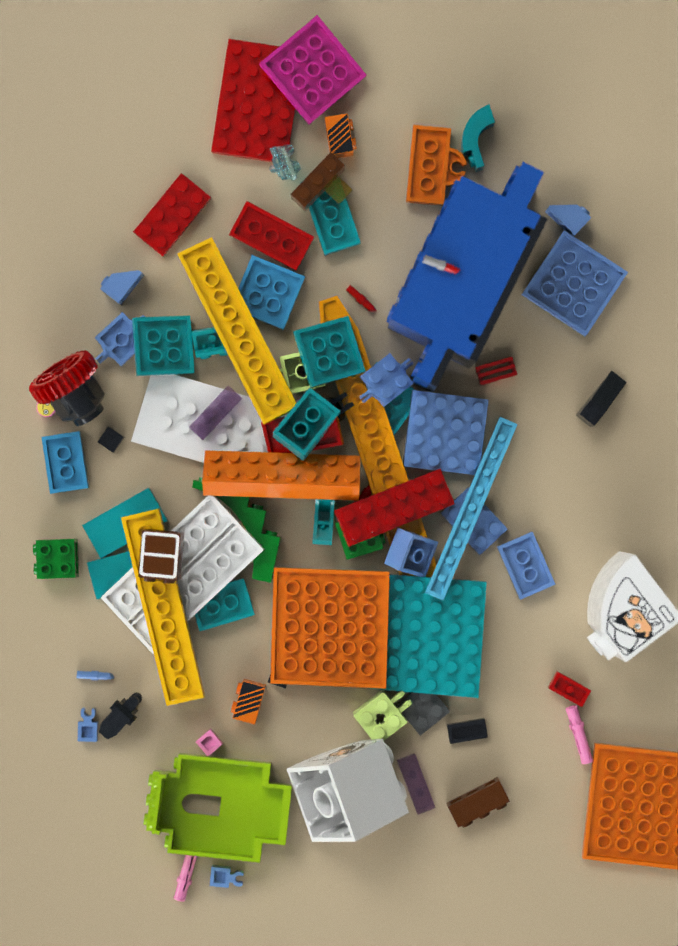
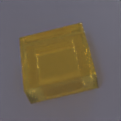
[325,177,353,204]

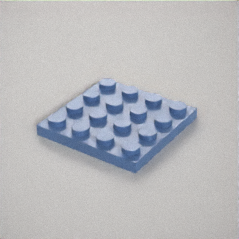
[521,230,628,337]
[403,390,489,475]

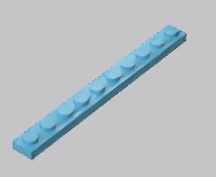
[425,417,518,601]

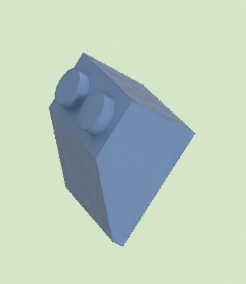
[384,527,438,577]

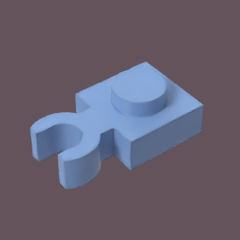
[78,708,98,742]
[209,865,244,888]

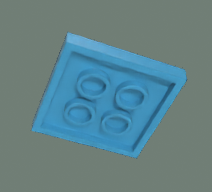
[238,255,305,330]

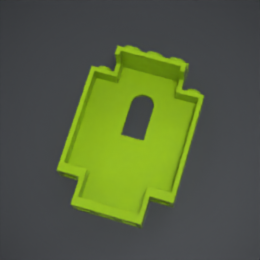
[143,753,292,863]

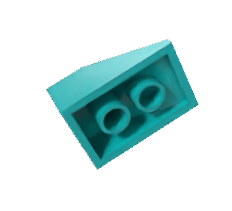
[273,388,341,461]

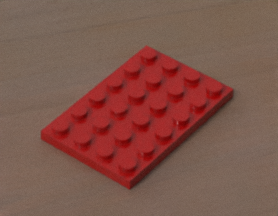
[211,39,295,164]

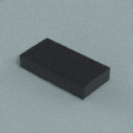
[447,718,488,744]

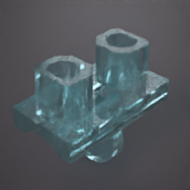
[269,144,301,181]

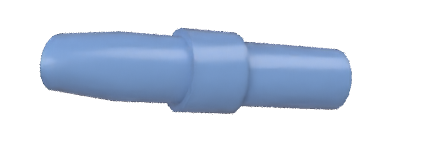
[77,671,114,681]

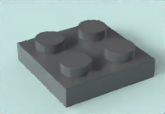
[396,692,450,736]

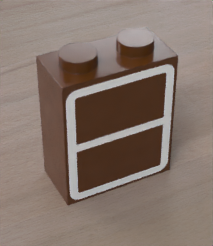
[138,529,185,584]

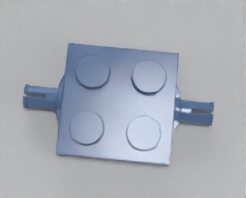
[95,312,145,367]
[359,353,414,407]

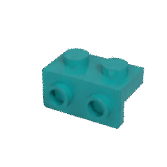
[191,327,228,359]

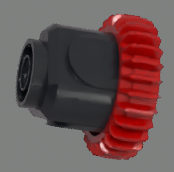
[29,350,105,426]

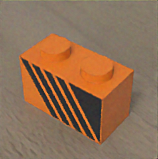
[325,113,357,158]
[231,679,266,724]

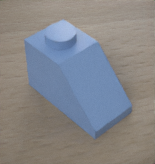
[545,205,591,236]
[100,270,144,305]

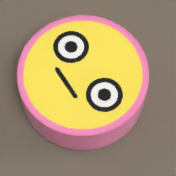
[36,403,56,417]

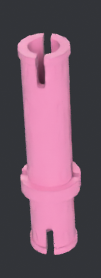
[565,705,593,764]
[173,855,197,902]

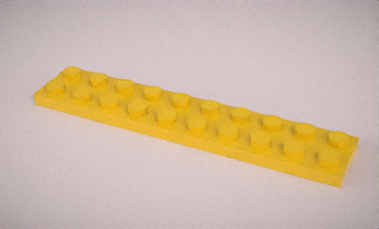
[177,237,296,425]
[121,508,205,706]

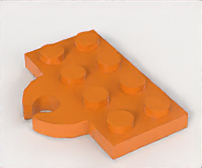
[406,125,467,206]

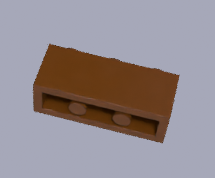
[291,152,345,211]
[447,777,510,828]

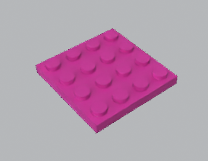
[259,15,367,125]

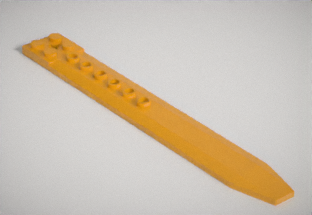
[319,296,437,577]

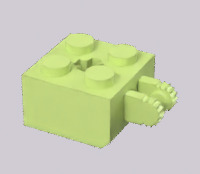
[279,352,326,395]
[353,690,412,741]

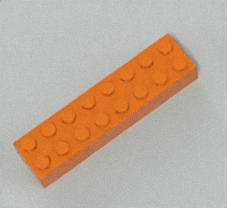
[202,450,360,501]

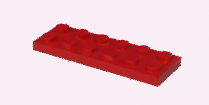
[334,469,455,547]

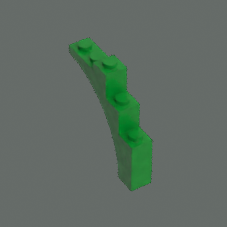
[192,477,281,583]

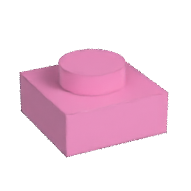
[196,729,223,757]

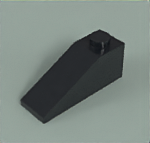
[576,370,627,427]

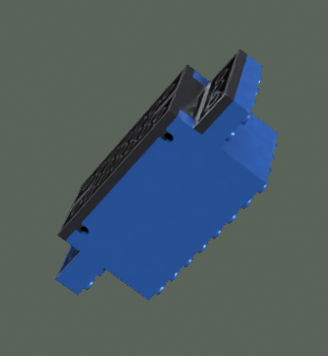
[386,162,548,392]

